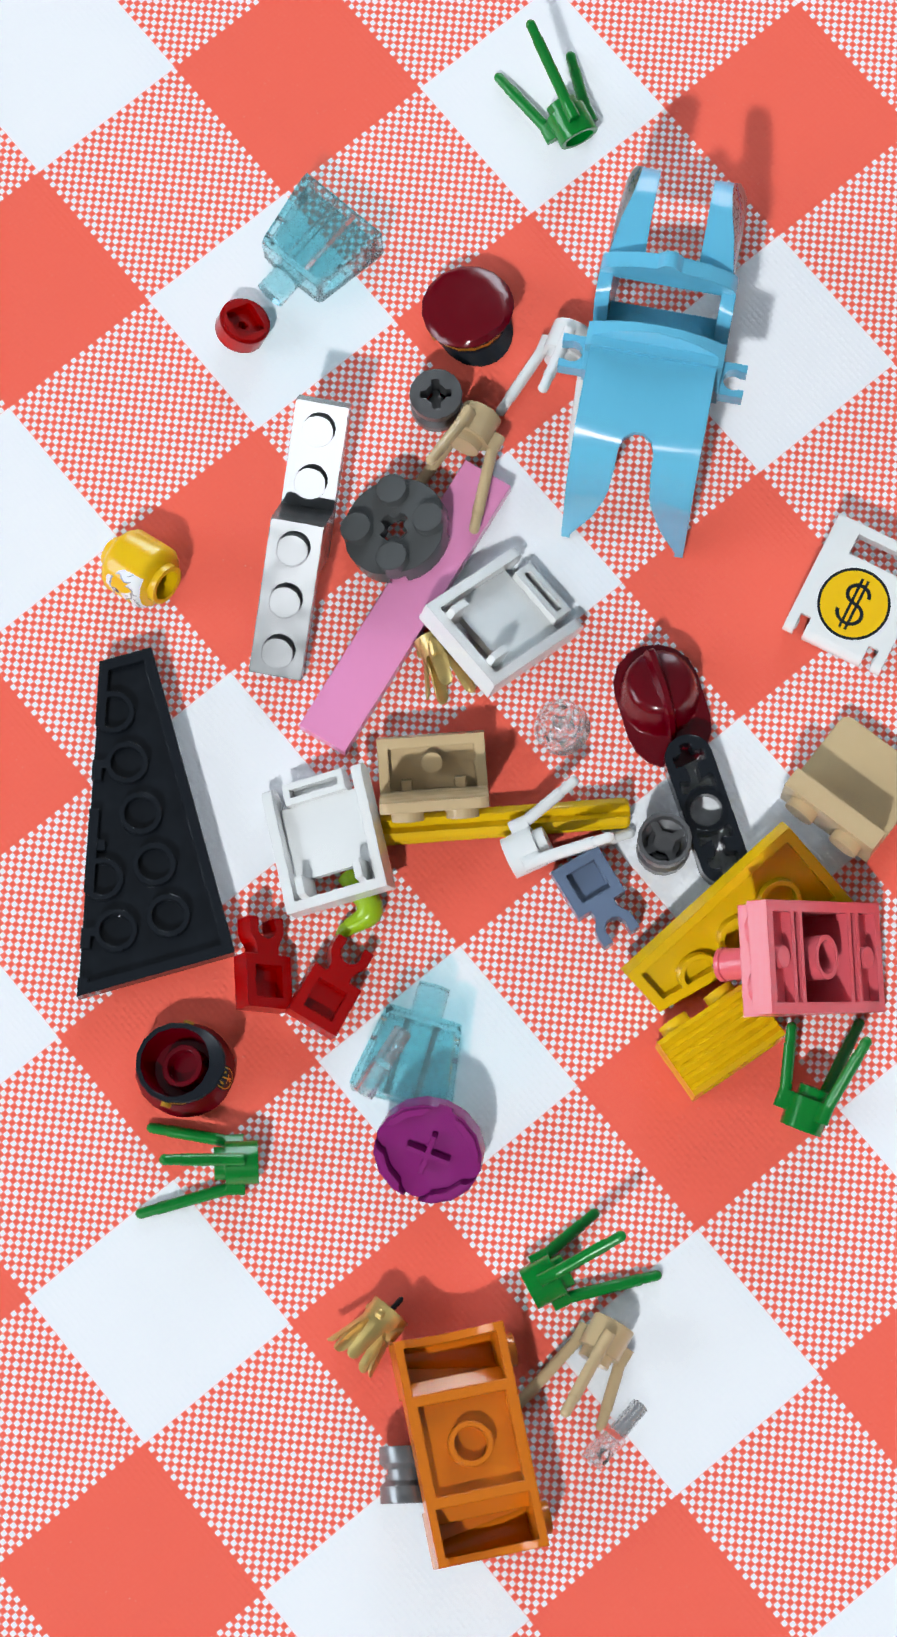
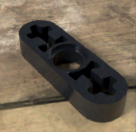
[663,734,747,885]

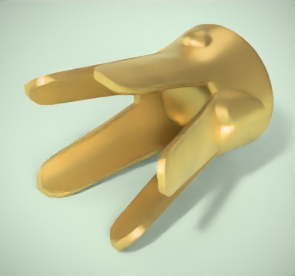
[414,630,476,705]
[327,1296,408,1378]

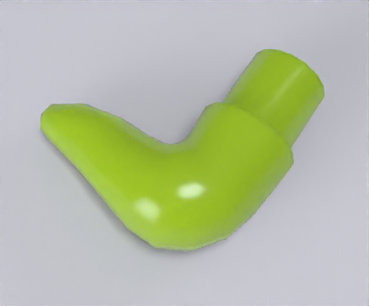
[335,869,383,938]

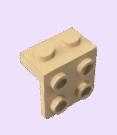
[780,717,897,863]
[376,730,490,823]

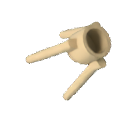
[415,400,505,534]
[519,1312,634,1432]

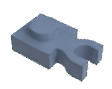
[550,847,640,950]

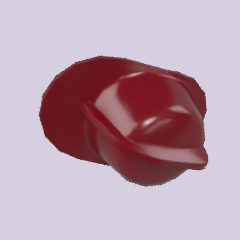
[613,644,712,768]

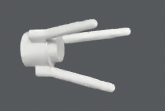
[495,317,588,455]
[500,776,635,879]

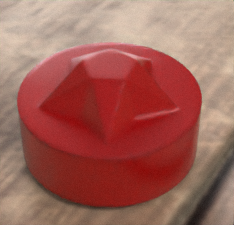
[215,298,270,353]

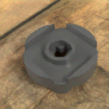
[340,474,450,583]

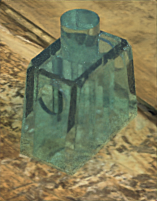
[258,173,384,307]
[349,981,462,1104]

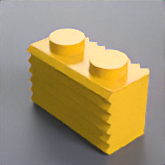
[655,981,785,1102]

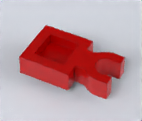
[233,915,293,1014]
[285,934,374,1040]

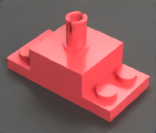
[713,899,885,1017]

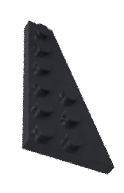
[76,647,236,1000]

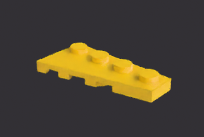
[620,821,853,1012]

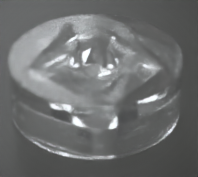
[534,699,590,756]

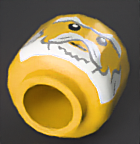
[101,529,181,608]

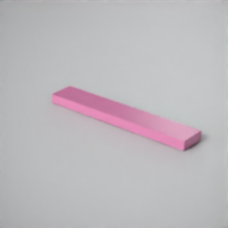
[299,460,511,756]

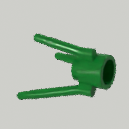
[494,19,598,150]
[773,1018,872,1137]
[135,1123,259,1219]
[518,1208,662,1311]

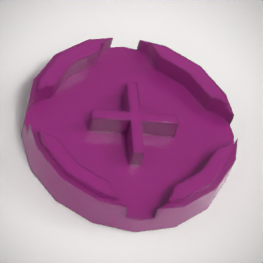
[373,1096,485,1204]

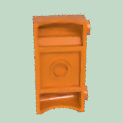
[388,1320,553,1570]

